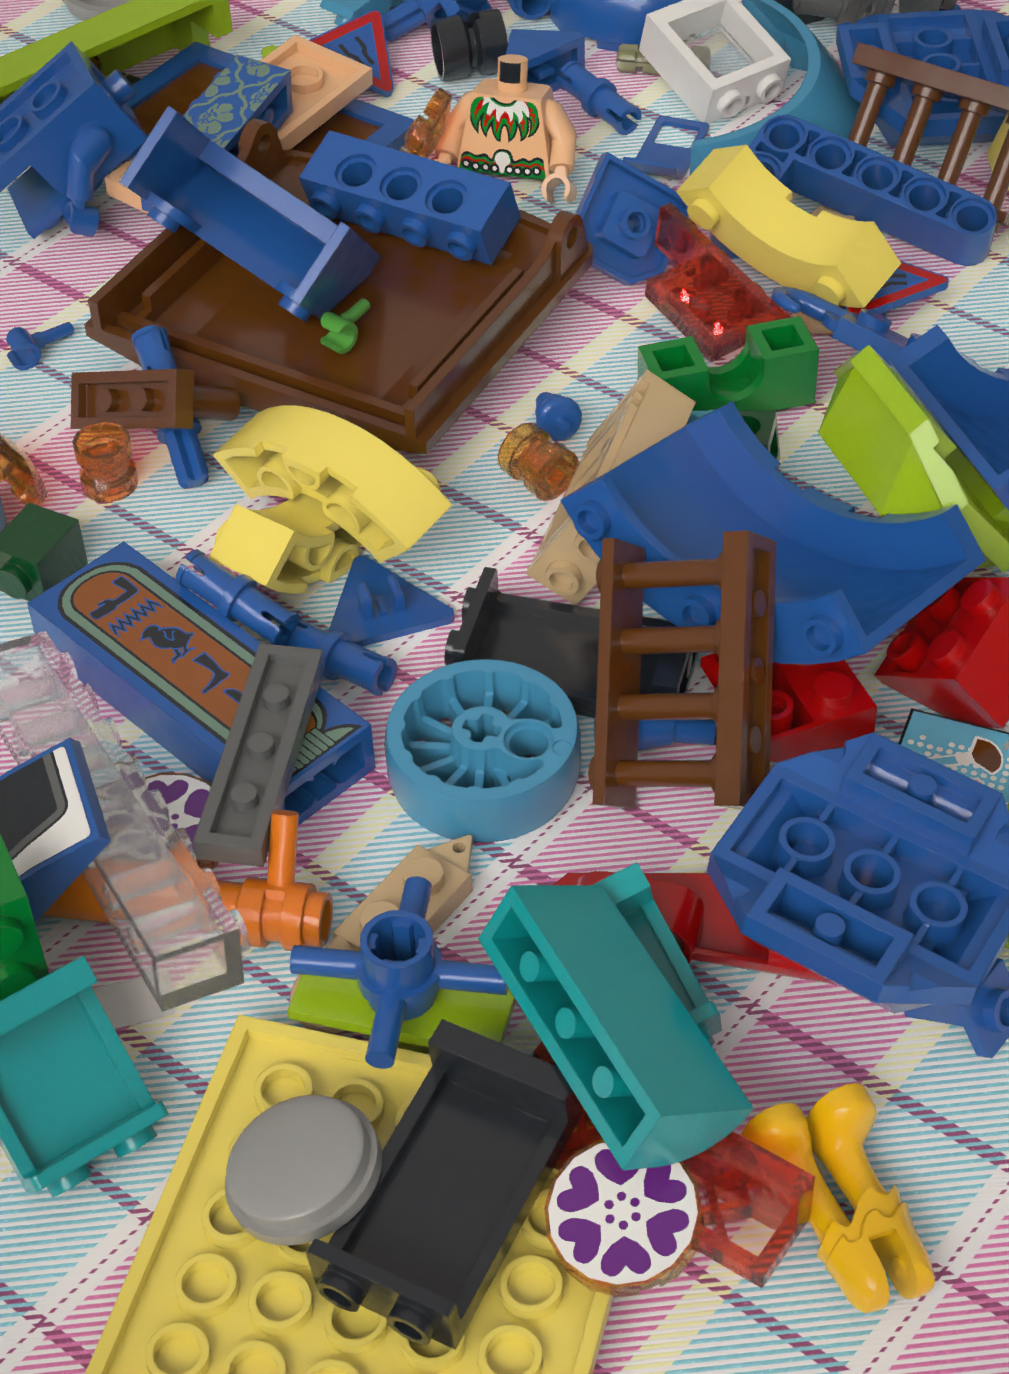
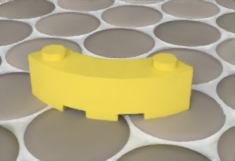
[676,145,901,308]
[213,405,452,563]
[208,493,362,594]

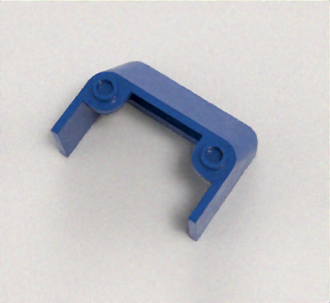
[119,106,382,323]

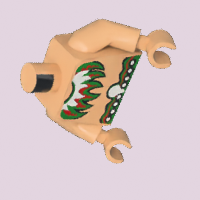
[433,54,577,204]

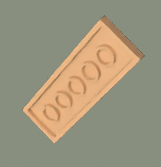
[105,35,373,214]

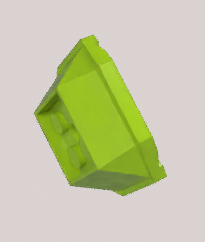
[818,345,1009,573]

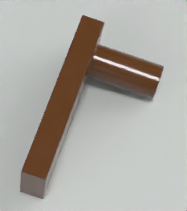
[70,369,241,430]

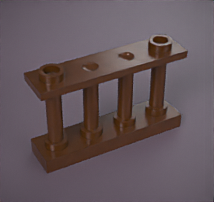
[848,42,1009,234]
[588,530,777,810]

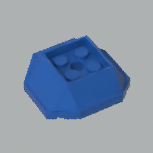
[836,9,1009,148]
[707,732,1009,1014]

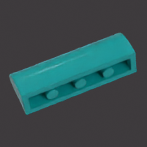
[478,885,754,1171]

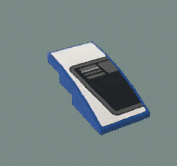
[0,738,111,923]

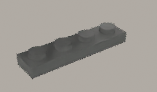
[193,643,325,867]

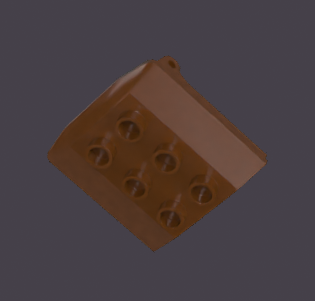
[84,119,593,455]

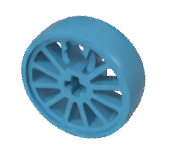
[384,659,581,843]

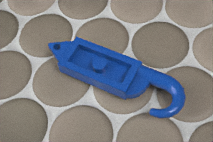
[771,286,922,367]

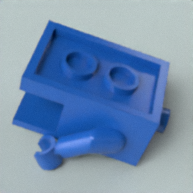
[0,41,148,239]

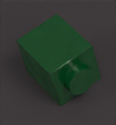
[0,503,88,601]

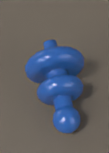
[535,392,582,442]

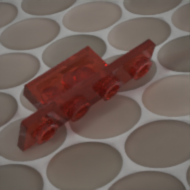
[645,203,791,362]

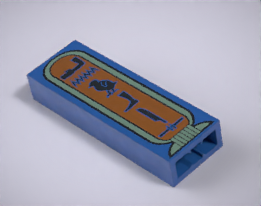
[27,541,376,826]

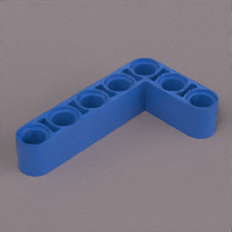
[709,115,997,266]

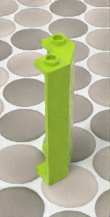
[0,0,233,104]

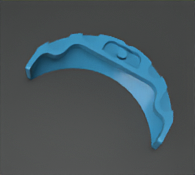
[690,0,860,175]

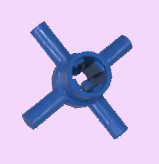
[290,876,508,1069]

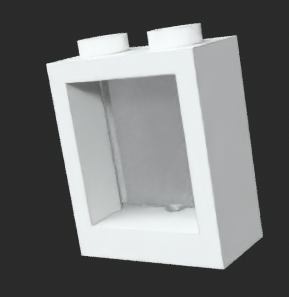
[639,0,791,124]

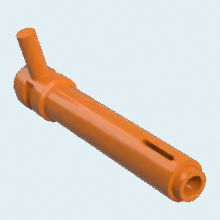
[42,810,333,951]

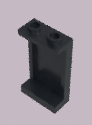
[444,567,699,718]
[306,1019,583,1350]

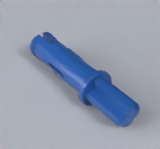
[131,325,209,489]

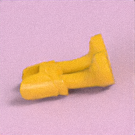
[740,1083,935,1314]

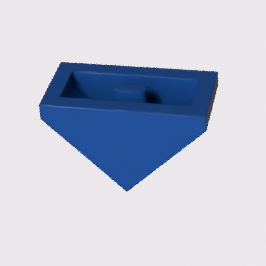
[506,29,585,92]

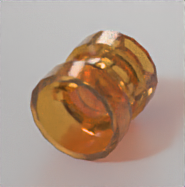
[72,421,138,503]
[498,422,578,501]

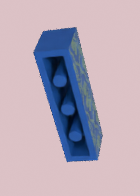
[141,55,293,212]

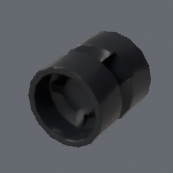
[430,8,508,82]

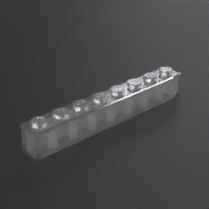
[0,631,250,1012]

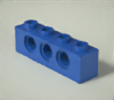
[299,130,521,265]

